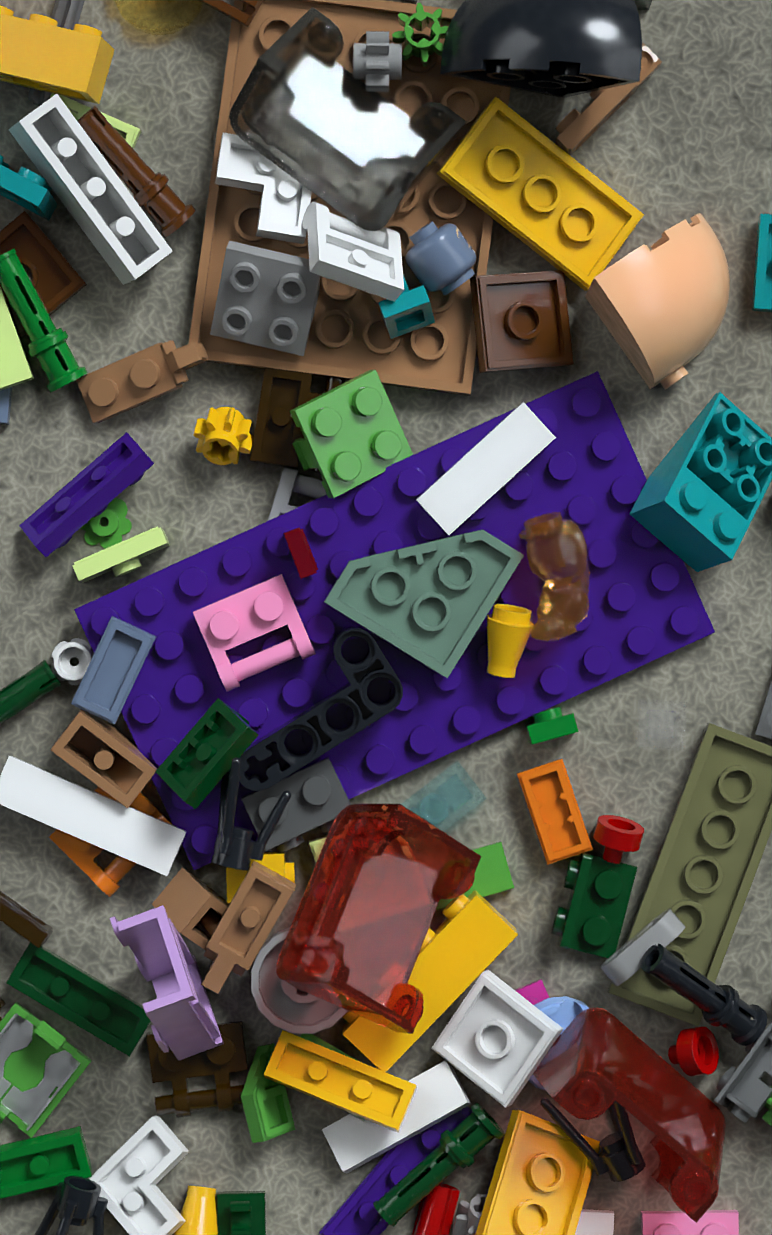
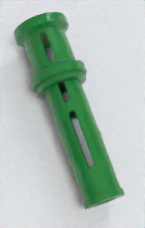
[0,248,88,393]

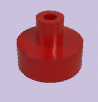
[593,815,644,864]
[668,1026,719,1077]

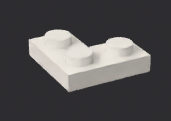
[215,132,318,244]
[89,1116,189,1235]

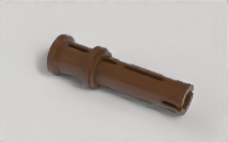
[77,106,196,238]

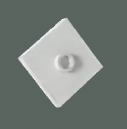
[431,970,563,1108]

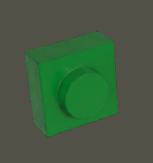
[525,707,579,745]

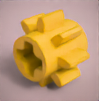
[193,407,254,465]

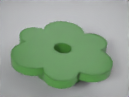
[81,498,132,549]

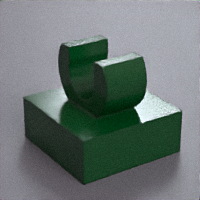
[217,1191,266,1235]

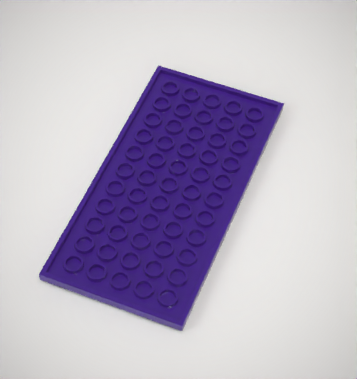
[74,371,715,870]

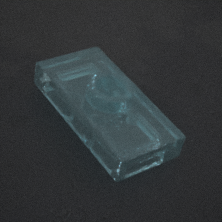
[386,760,487,854]

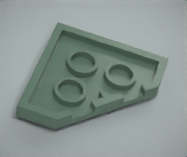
[324,529,524,679]

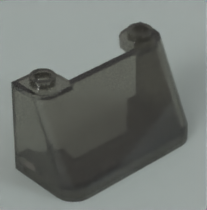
[229,7,467,231]

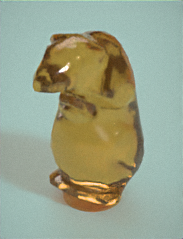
[519,512,590,641]

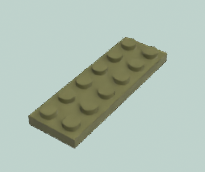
[608,723,772,1027]

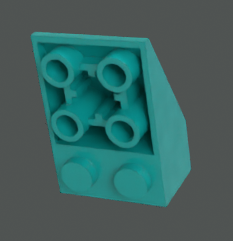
[630,392,772,572]

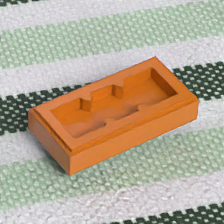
[516,758,593,865]

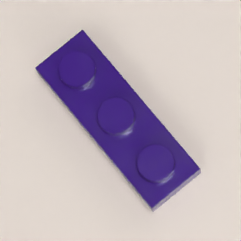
[19,432,154,558]

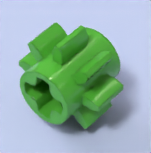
[392,3,449,67]

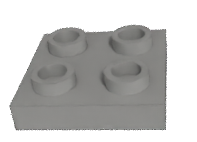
[210,241,321,356]

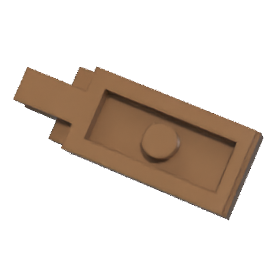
[555,42,662,156]
[76,340,209,423]
[201,861,296,994]

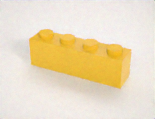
[0,6,115,104]
[342,890,518,1072]

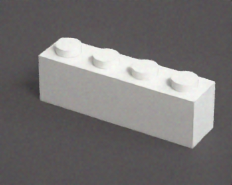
[8,94,172,285]

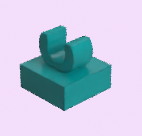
[378,276,435,339]

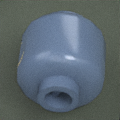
[405,221,476,295]

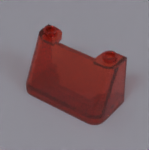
[276,804,481,1034]
[533,1007,726,1223]

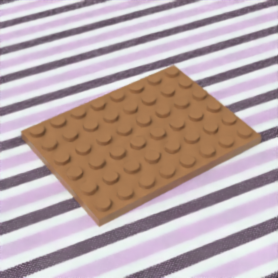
[189,0,511,396]

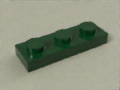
[6,942,151,1057]

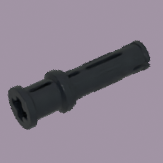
[641,944,768,1046]

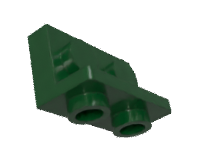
[155,698,258,809]
[551,853,638,958]

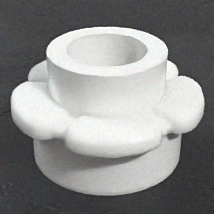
[51,638,94,685]

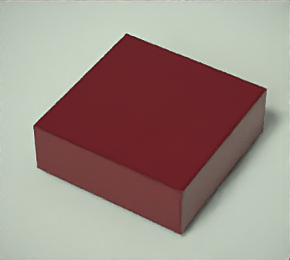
[284,527,318,579]

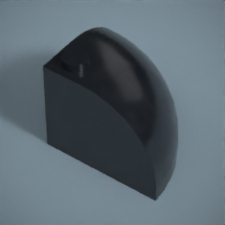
[440,0,642,98]

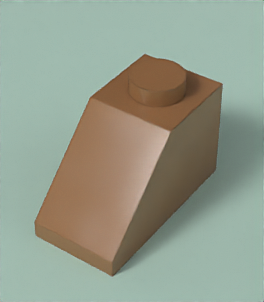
[51,709,157,808]
[152,867,229,951]

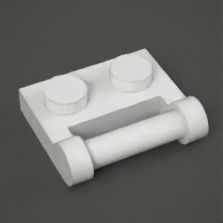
[302,202,404,302]

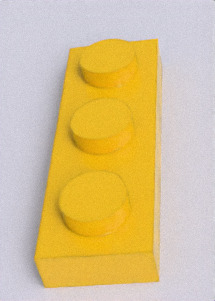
[263,1030,417,1133]

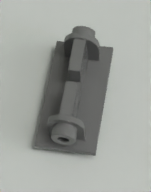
[714,1022,772,1123]

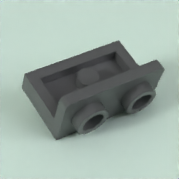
[241,757,353,853]

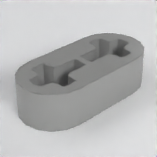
[600,908,685,986]

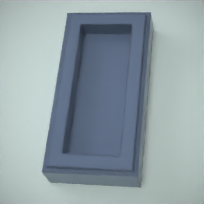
[71,616,156,724]

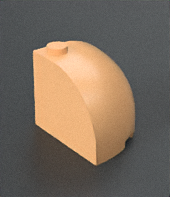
[585,213,730,390]

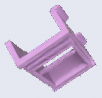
[110,905,224,1061]

